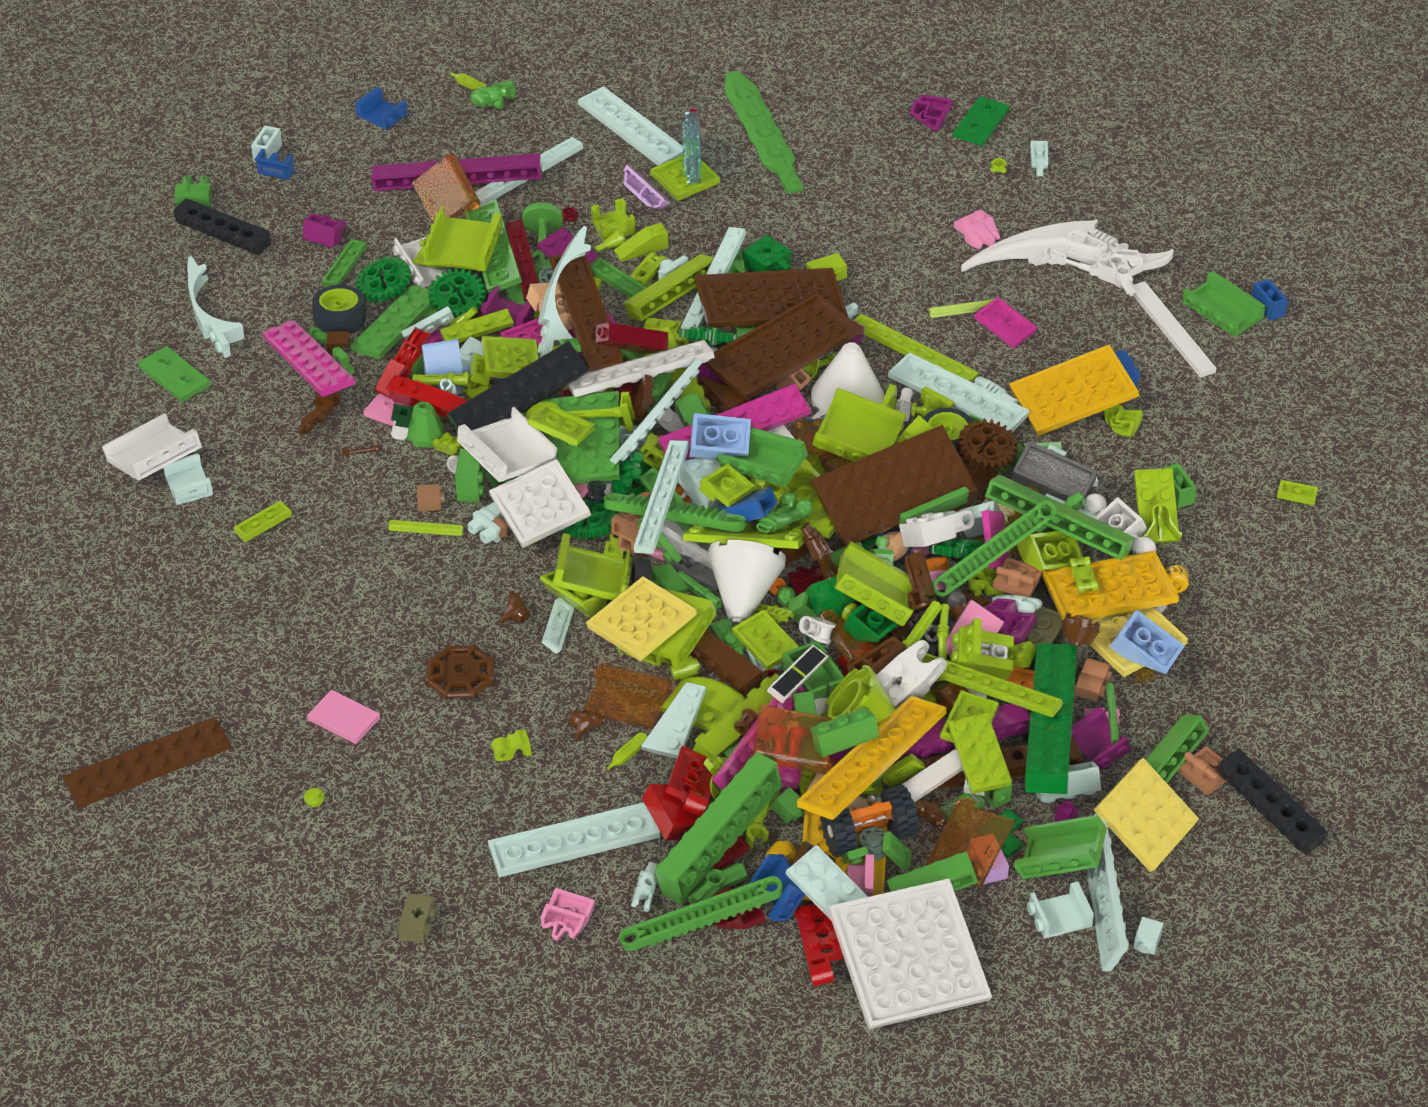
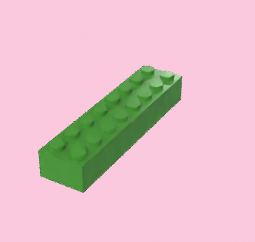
[655,752,783,906]

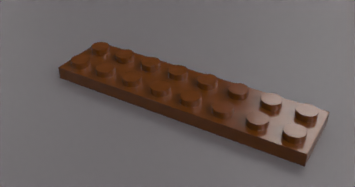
[550,254,624,372]
[62,717,231,809]

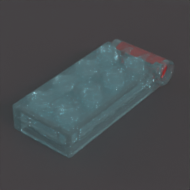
[682,105,701,183]

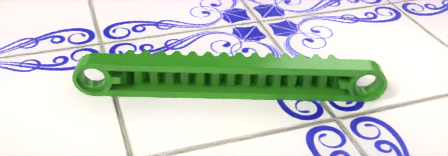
[604,493,746,532]
[932,501,1056,597]
[619,876,784,951]

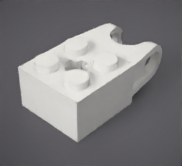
[899,510,975,547]
[877,640,947,709]

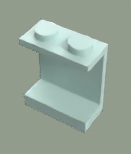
[163,453,213,505]
[1027,882,1094,939]

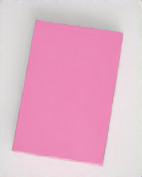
[946,600,1004,657]
[307,690,380,744]

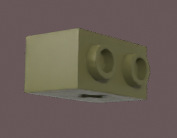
[398,893,437,943]

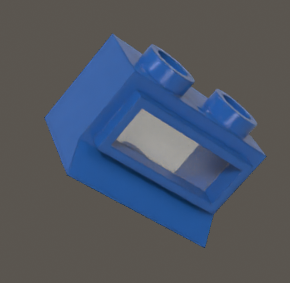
[254,149,295,179]

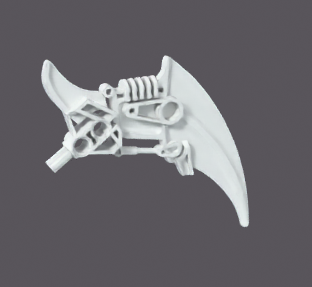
[961,219,1174,296]

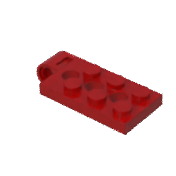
[665,746,713,817]
[795,904,844,987]

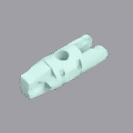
[993,594,1043,613]
[631,862,657,912]

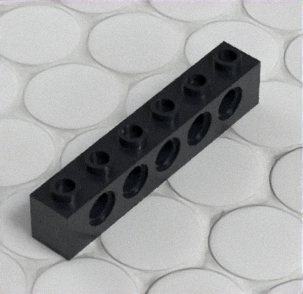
[174,198,271,255]
[1218,749,1327,855]

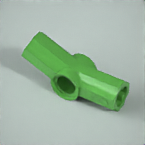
[688,862,748,904]

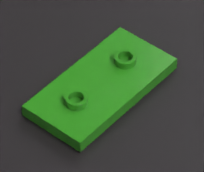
[138,346,211,402]

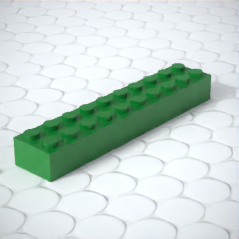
[1025,643,1077,794]

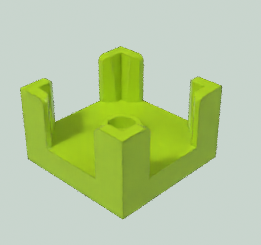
[591,198,635,241]

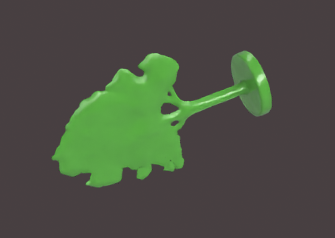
[506,202,563,315]

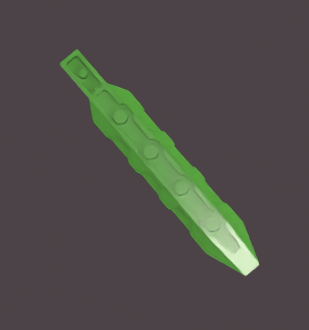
[725,71,803,194]

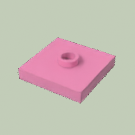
[363,393,411,426]

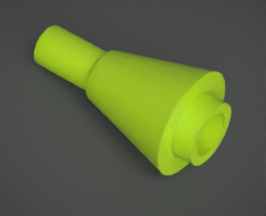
[594,230,626,253]
[449,307,478,326]

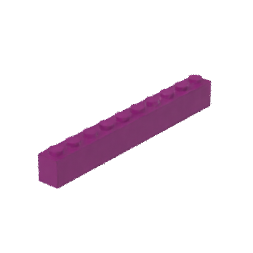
[371,153,542,191]
[829,703,1030,767]

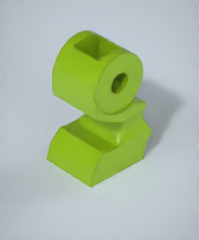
[491,729,532,761]

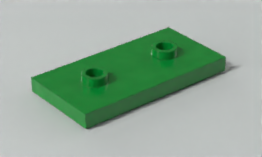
[952,96,1010,147]

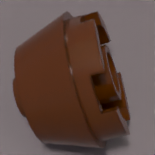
[1062,612,1101,646]

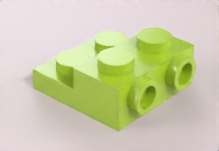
[699,463,755,507]

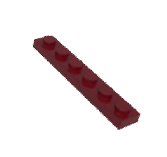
[505,220,538,302]

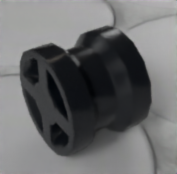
[587,481,606,503]

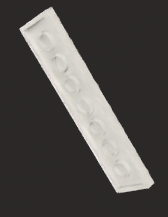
[567,340,715,397]

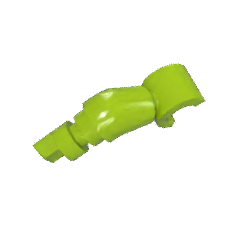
[744,791,781,850]

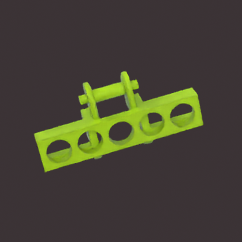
[753,604,794,624]

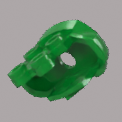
[612,450,653,496]

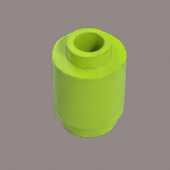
[669,656,700,681]

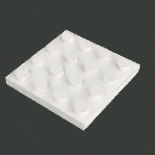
[489,459,591,548]

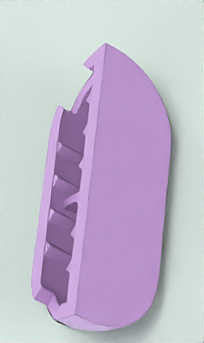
[623,165,671,209]

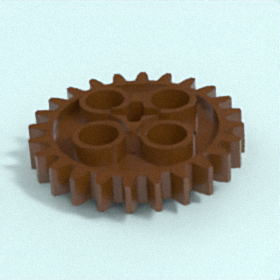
[957,418,1018,472]

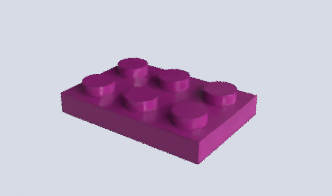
[537,228,598,265]

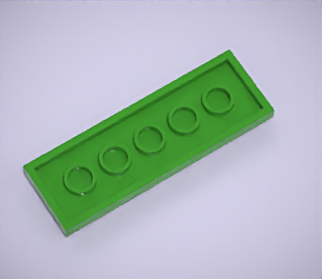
[350,284,432,360]

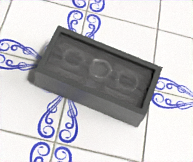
[1012,441,1098,509]

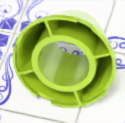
[818,665,896,727]

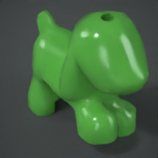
[471,80,516,109]

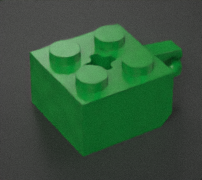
[742,235,792,272]

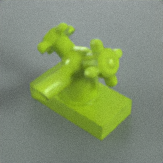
[462,353,492,396]
[910,386,955,417]

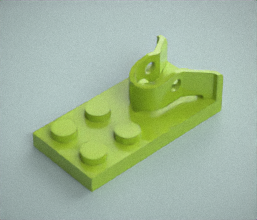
[1134,468,1182,543]

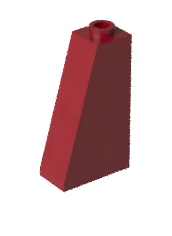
[596,322,669,355]

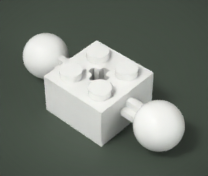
[1083,493,1156,555]

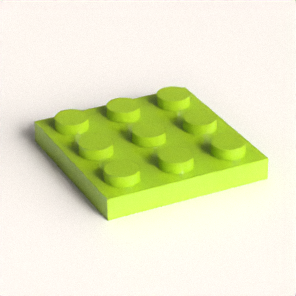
[650,152,720,201]
[481,336,539,378]

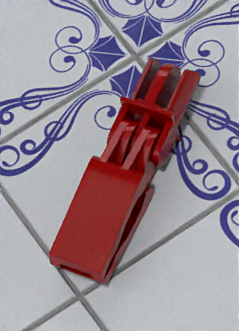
[375,327,431,399]

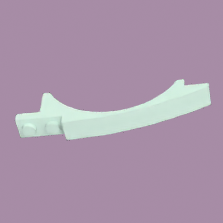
[538,226,591,358]
[187,256,245,358]

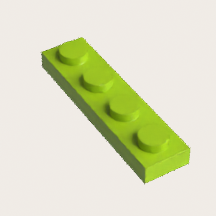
[440,309,514,343]

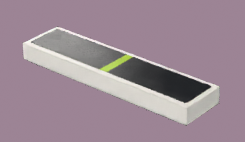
[767,645,829,704]

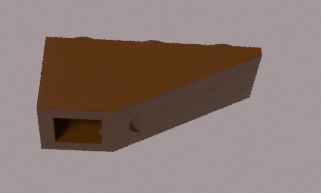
[699,376,747,413]

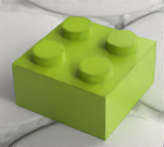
[1008,641,1037,668]

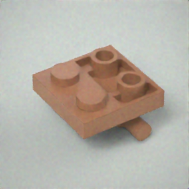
[993,557,1043,597]
[1178,746,1227,795]

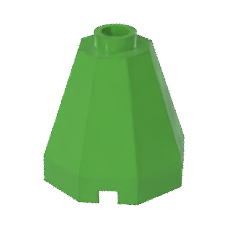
[406,402,445,448]

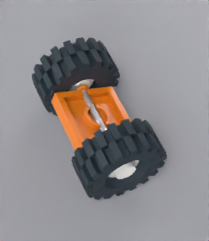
[820,785,919,857]

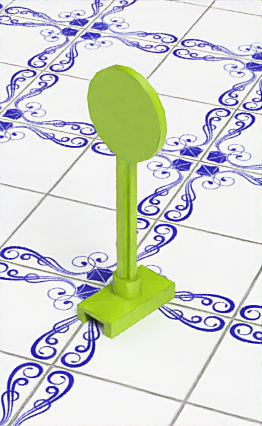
[525,392,635,432]

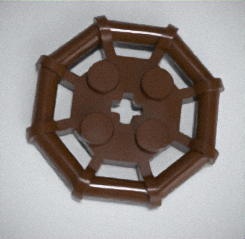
[424,644,496,700]

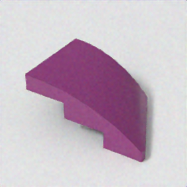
[910,94,953,132]
[983,598,1038,644]

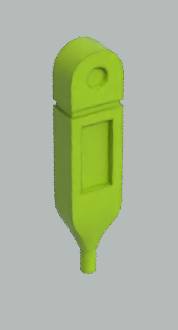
[450,72,486,90]
[607,733,648,770]

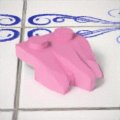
[954,210,1000,249]
[541,888,596,942]

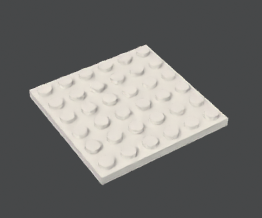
[828,879,992,1029]

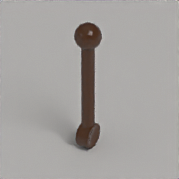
[342,445,381,456]

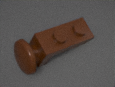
[298,391,341,435]
[905,550,937,614]

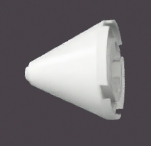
[811,342,884,414]
[708,540,786,625]

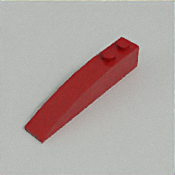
[386,375,468,418]

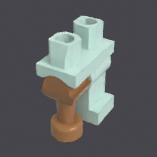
[468,502,509,544]

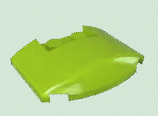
[660,676,746,732]

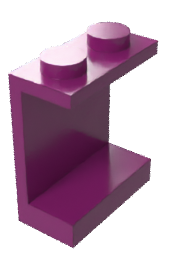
[481,286,535,329]
[1072,706,1131,770]

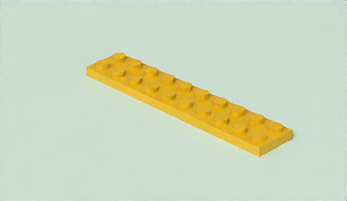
[797,696,946,820]

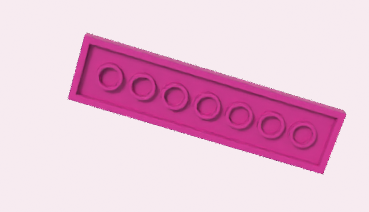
[262,320,355,397]
[658,384,811,461]

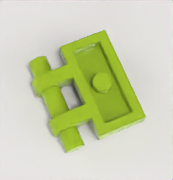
[968,566,1005,596]

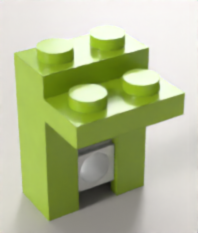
[951,618,1014,680]

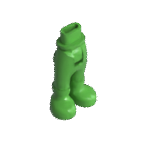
[756,492,813,533]

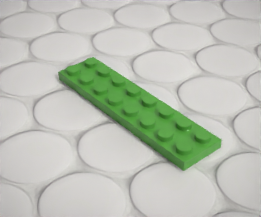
[465,199,522,293]

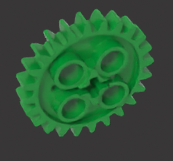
[356,255,412,304]
[428,268,486,317]
[679,326,738,346]
[561,496,620,541]
[929,538,984,559]

